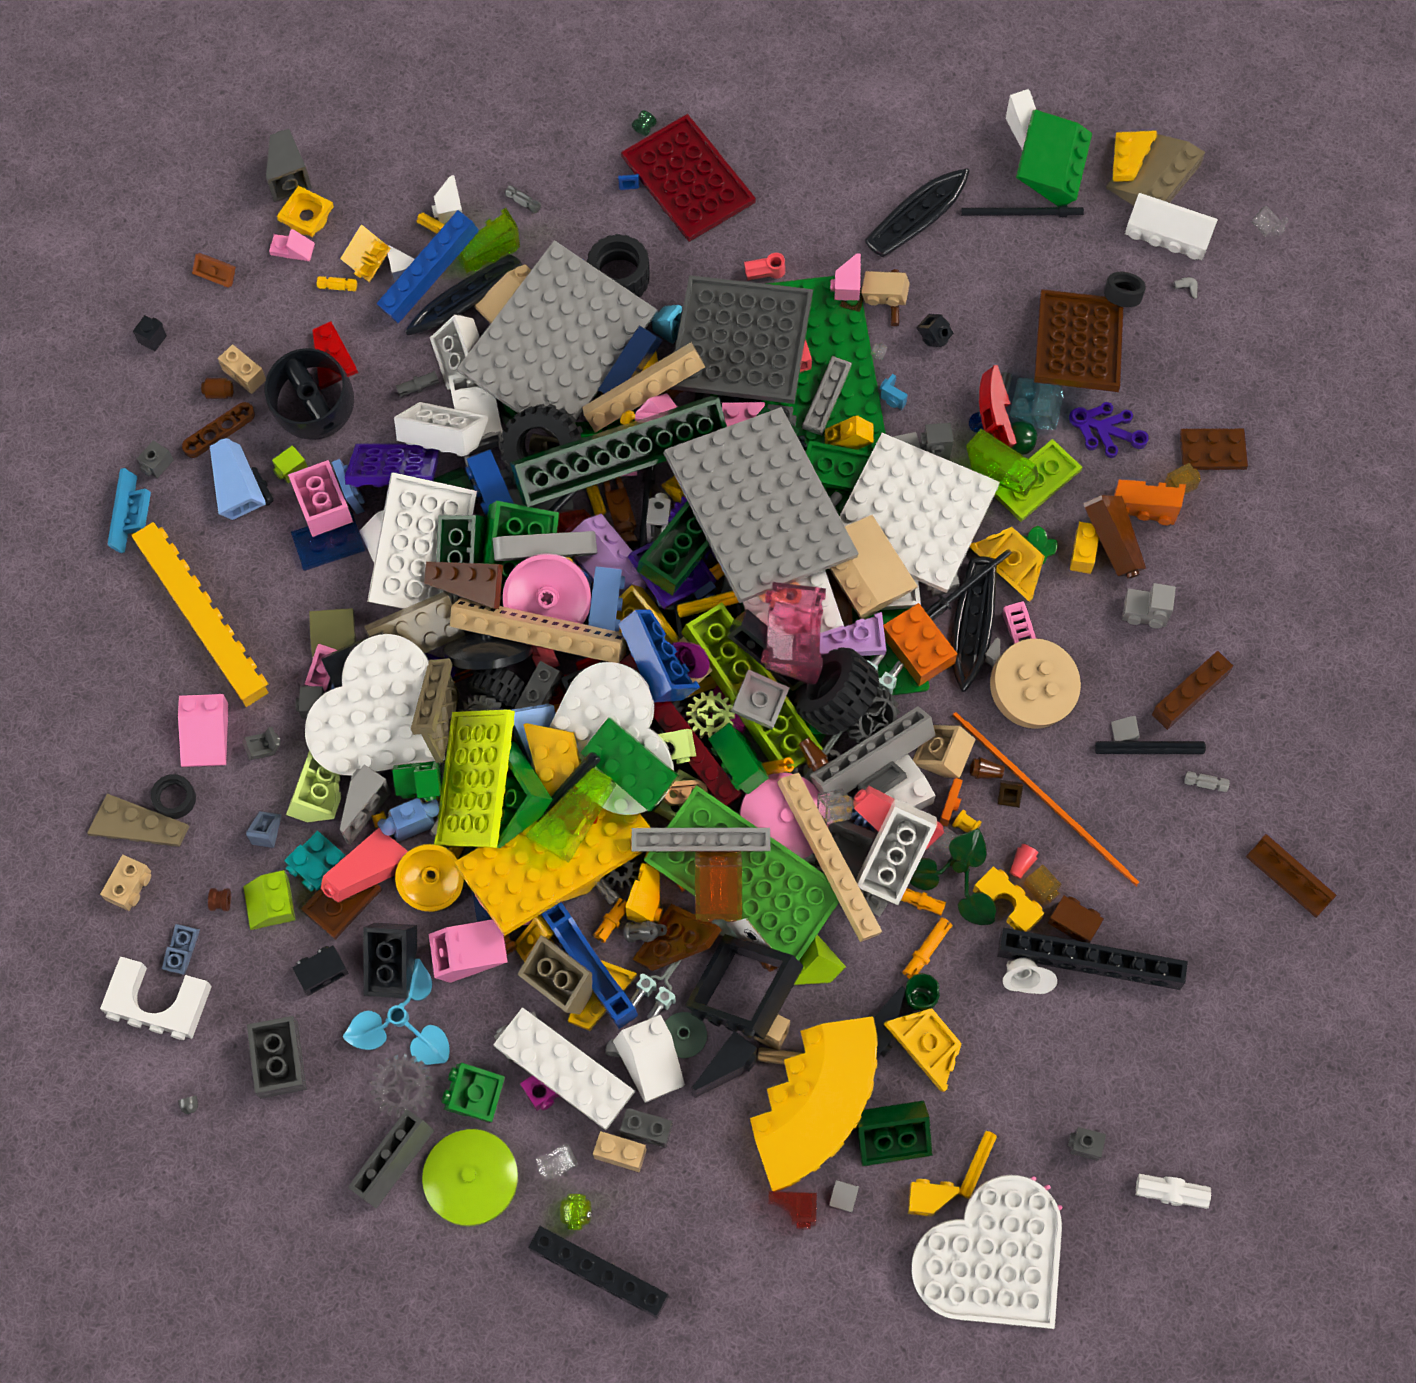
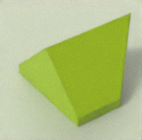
[794,934,846,985]

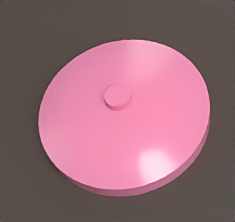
[503,553,591,624]
[739,773,829,859]

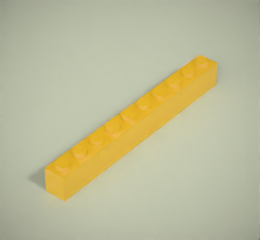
[131,522,269,707]

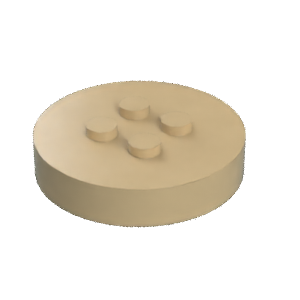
[990,639,1081,729]

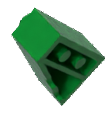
[709,723,769,794]

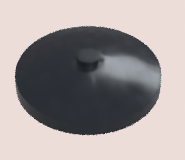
[444,633,533,670]

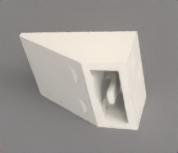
[448,374,502,436]

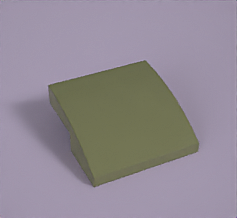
[309,608,356,658]

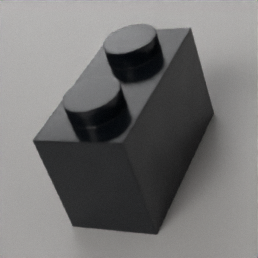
[292,945,349,996]

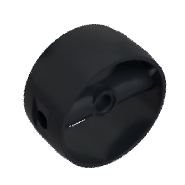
[264,348,354,440]

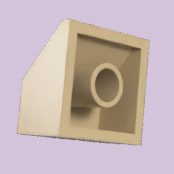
[913,725,975,778]

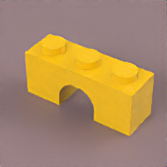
[973,866,1044,932]

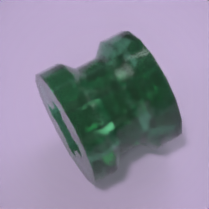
[632,110,657,136]

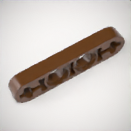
[182,402,255,458]

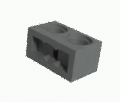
[620,1108,673,1148]

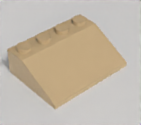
[829,515,918,620]

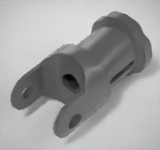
[624,921,667,942]

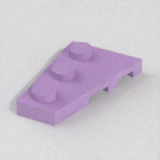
[817,612,886,658]

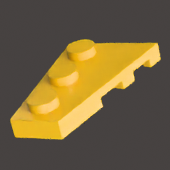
[1113,131,1157,182]

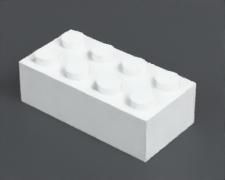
[856,799,937,905]

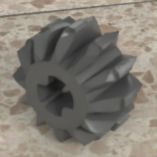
[605,859,640,889]

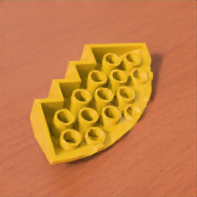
[750,1016,878,1192]

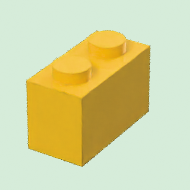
[1070,521,1099,574]

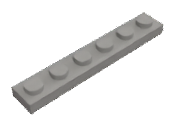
[632,828,770,852]

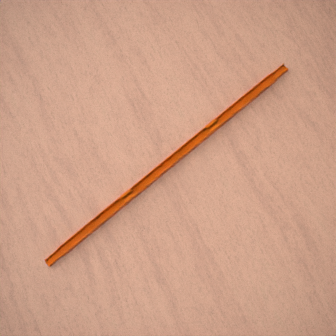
[952,712,1139,887]

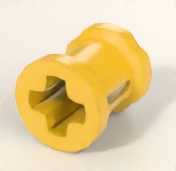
[952,809,982,833]

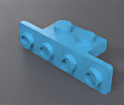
[107,468,151,553]

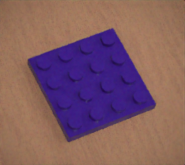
[345,444,440,487]

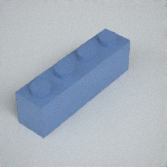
[588,566,625,632]

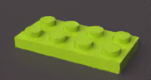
[994,439,1082,522]

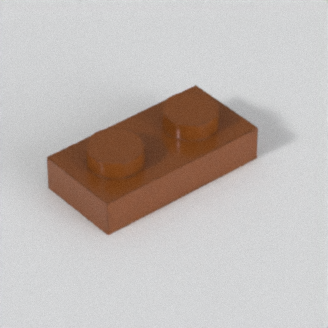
[192,253,236,287]

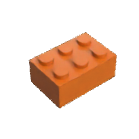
[883,603,957,686]

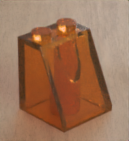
[695,852,742,922]

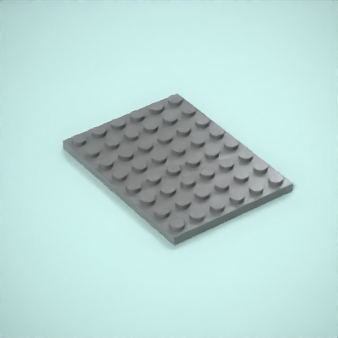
[457,240,657,438]
[664,407,859,603]

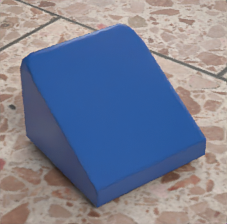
[618,174,639,190]

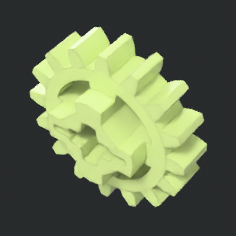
[686,691,735,739]

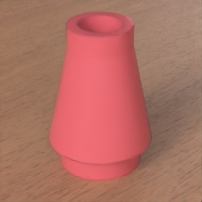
[1009,844,1038,879]

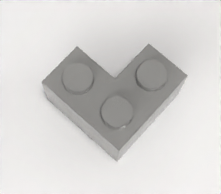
[1122,583,1176,628]

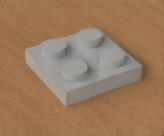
[731,670,789,730]

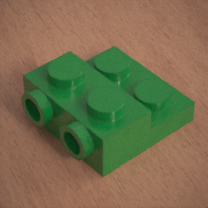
[441,1062,505,1123]

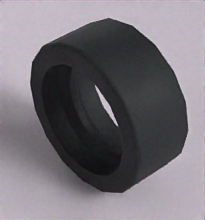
[1104,271,1146,307]
[151,774,196,819]

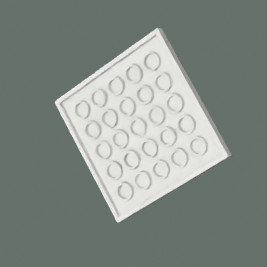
[840,433,1000,593]

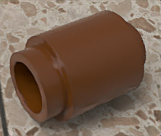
[201,378,234,399]

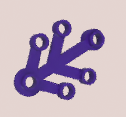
[1069,402,1149,458]

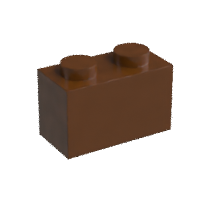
[1048,896,1104,943]

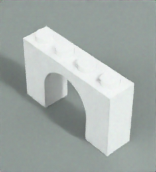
[100,957,212,1040]

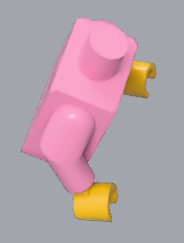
[620,393,677,425]

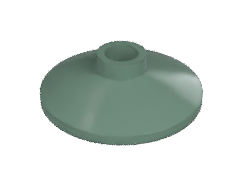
[665,1012,707,1058]

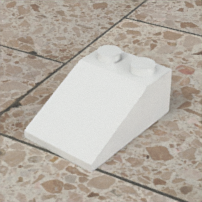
[884,754,936,810]
[613,1015,685,1103]

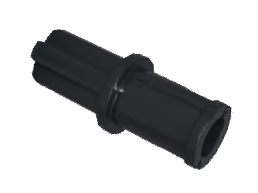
[251,467,274,506]

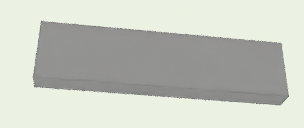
[802,356,852,436]

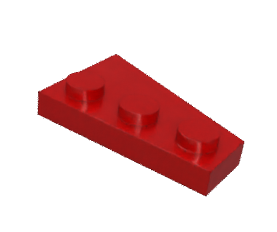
[312,321,358,390]

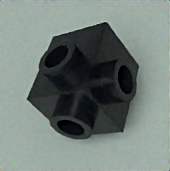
[916,314,954,347]

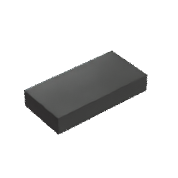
[857,761,907,793]

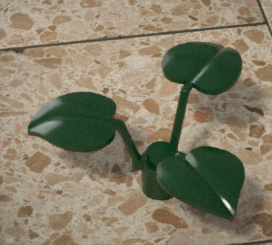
[909,828,996,925]

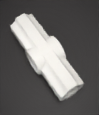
[1135,1174,1211,1209]

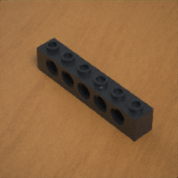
[528,1226,669,1319]

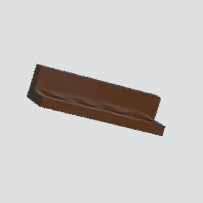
[1246,834,1337,918]

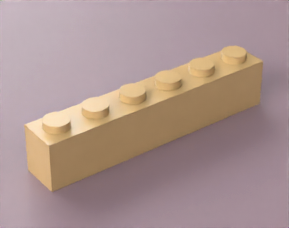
[582,342,705,432]

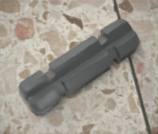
[505,185,541,213]

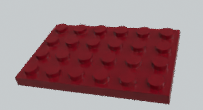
[621,114,756,242]

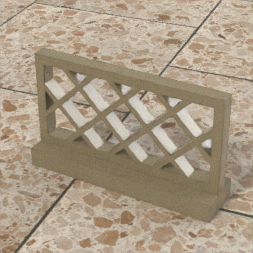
[411,658,460,763]

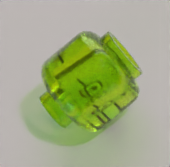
[560,1194,592,1230]

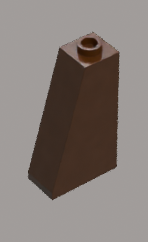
[1083,495,1146,579]

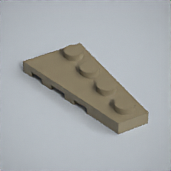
[87,794,189,847]

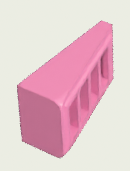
[1002,601,1036,644]

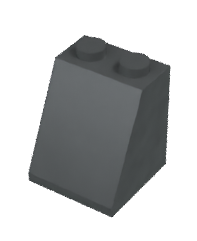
[266,129,312,202]

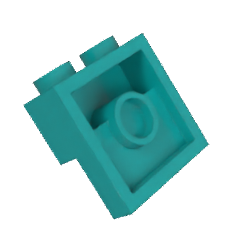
[284,831,346,892]

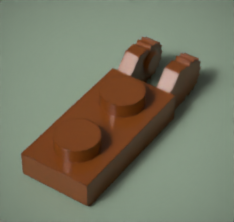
[603,477,636,528]

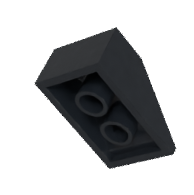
[363,923,417,999]
[691,1031,758,1098]

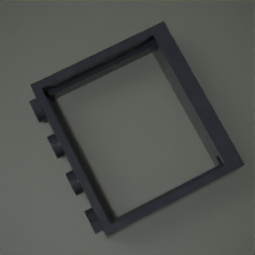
[685,934,804,1039]

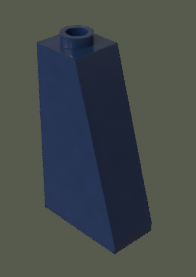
[598,325,663,396]

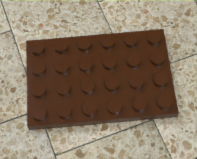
[1034,289,1123,392]

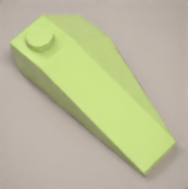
[286,751,341,822]

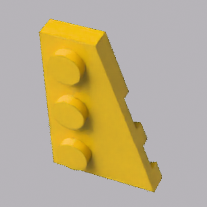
[568,960,637,1031]

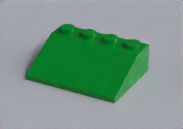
[1016,109,1092,207]
[482,501,559,594]
[497,741,553,848]

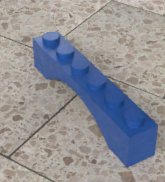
[541,902,638,1029]

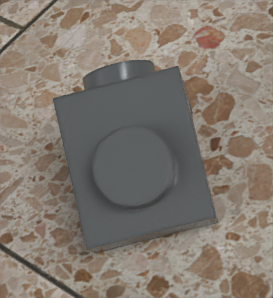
[242,727,280,761]

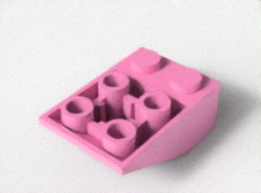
[429,919,508,983]

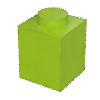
[272,445,308,483]

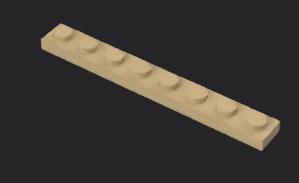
[777,772,882,942]

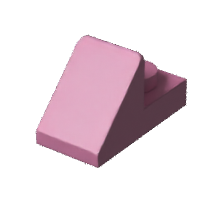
[269,229,315,261]
[305,644,337,692]

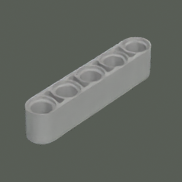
[492,531,598,561]

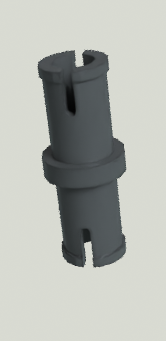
[396,371,440,398]

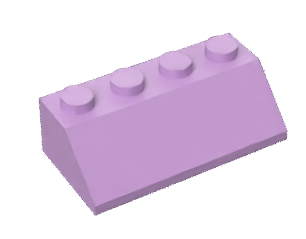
[572,514,647,596]

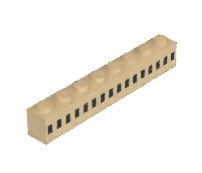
[450,598,627,663]

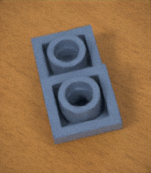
[162,924,200,975]

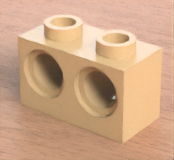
[218,344,266,394]
[754,1015,790,1050]

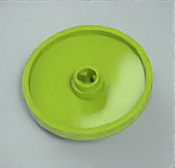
[422,1129,518,1226]

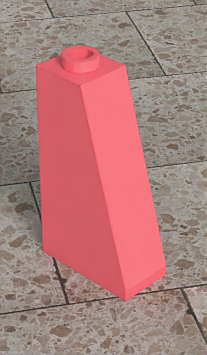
[853,786,944,850]
[321,828,408,902]

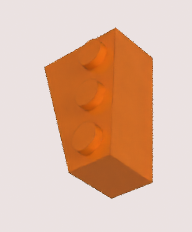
[1114,480,1186,526]

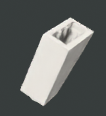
[1006,89,1036,150]

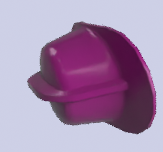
[671,642,710,678]

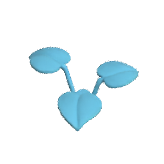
[343,959,450,1065]

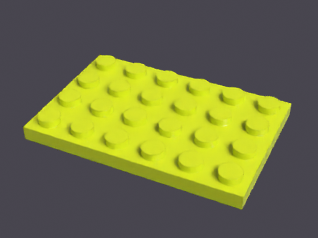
[434,710,515,848]

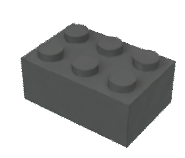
[247,1016,307,1099]

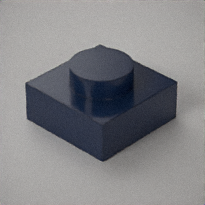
[694,581,719,600]

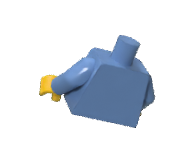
[371,796,440,843]

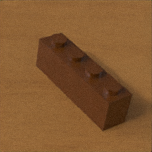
[1152,651,1234,730]

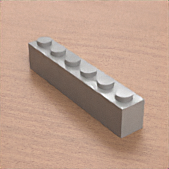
[810,706,936,805]

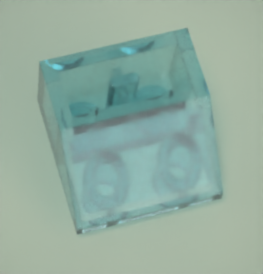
[1010,378,1064,429]

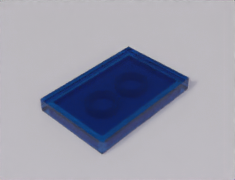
[291,512,365,571]

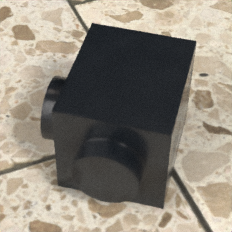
[133,315,167,351]

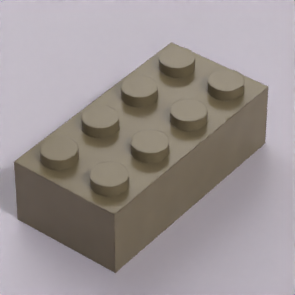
[364,591,465,653]

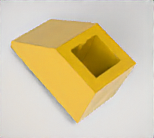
[825,415,874,450]
[908,1179,960,1217]

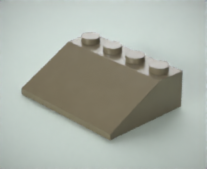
[1106,134,1205,206]

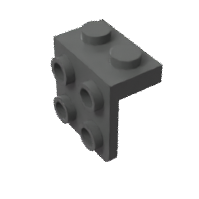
[815,815,875,879]

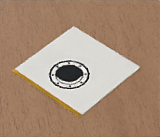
[726,918,771,948]

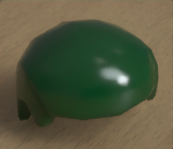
[1009,421,1037,455]
[905,973,940,1011]

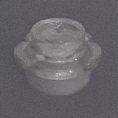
[870,341,888,361]

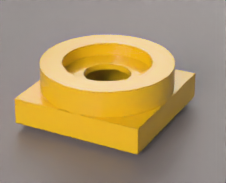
[277,186,334,237]

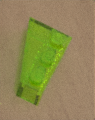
[457,207,520,273]
[966,429,1039,496]

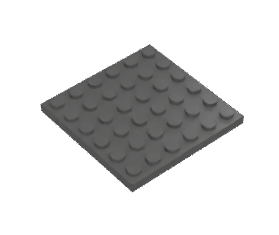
[669,275,813,404]

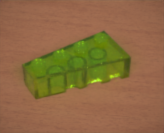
[525,768,616,863]

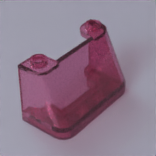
[761,582,826,684]

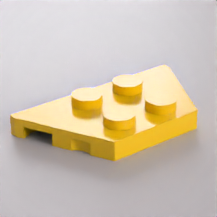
[970,527,1045,601]
[523,723,581,796]
[884,1008,962,1092]

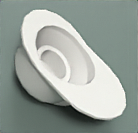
[1002,958,1058,994]

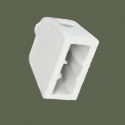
[646,493,671,544]

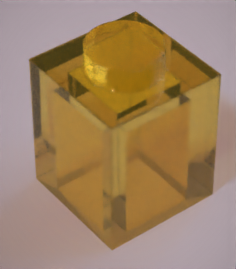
[1164,463,1201,495]
[1024,864,1062,904]

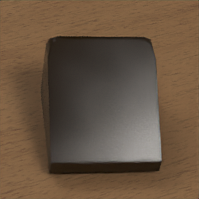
[997,780,1023,808]

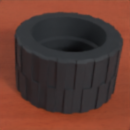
[587,234,650,298]

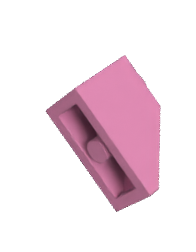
[830,254,860,300]

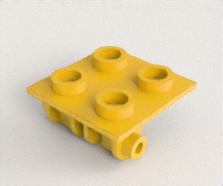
[340,225,391,282]

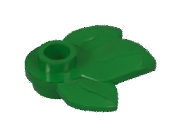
[1022,526,1058,565]

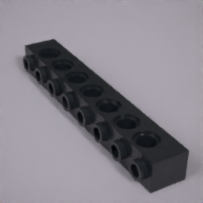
[997,928,1188,990]

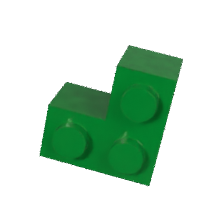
[393,761,442,801]

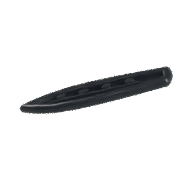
[865,169,969,257]
[405,254,523,335]
[951,556,997,692]

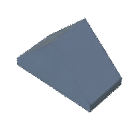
[246,811,281,848]

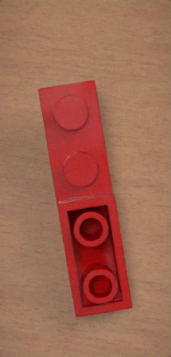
[979,365,1017,453]

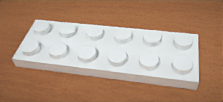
[493,1007,635,1130]

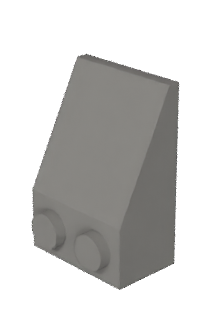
[340,764,391,845]

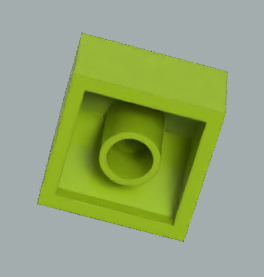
[243,870,296,930]

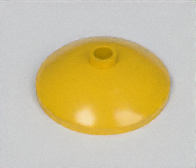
[395,844,464,912]

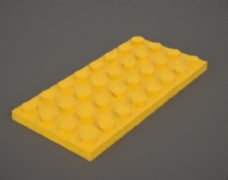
[454,792,651,936]

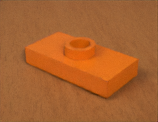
[940,778,963,827]

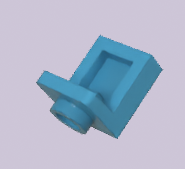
[880,374,908,410]

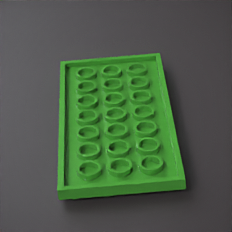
[644,785,839,961]

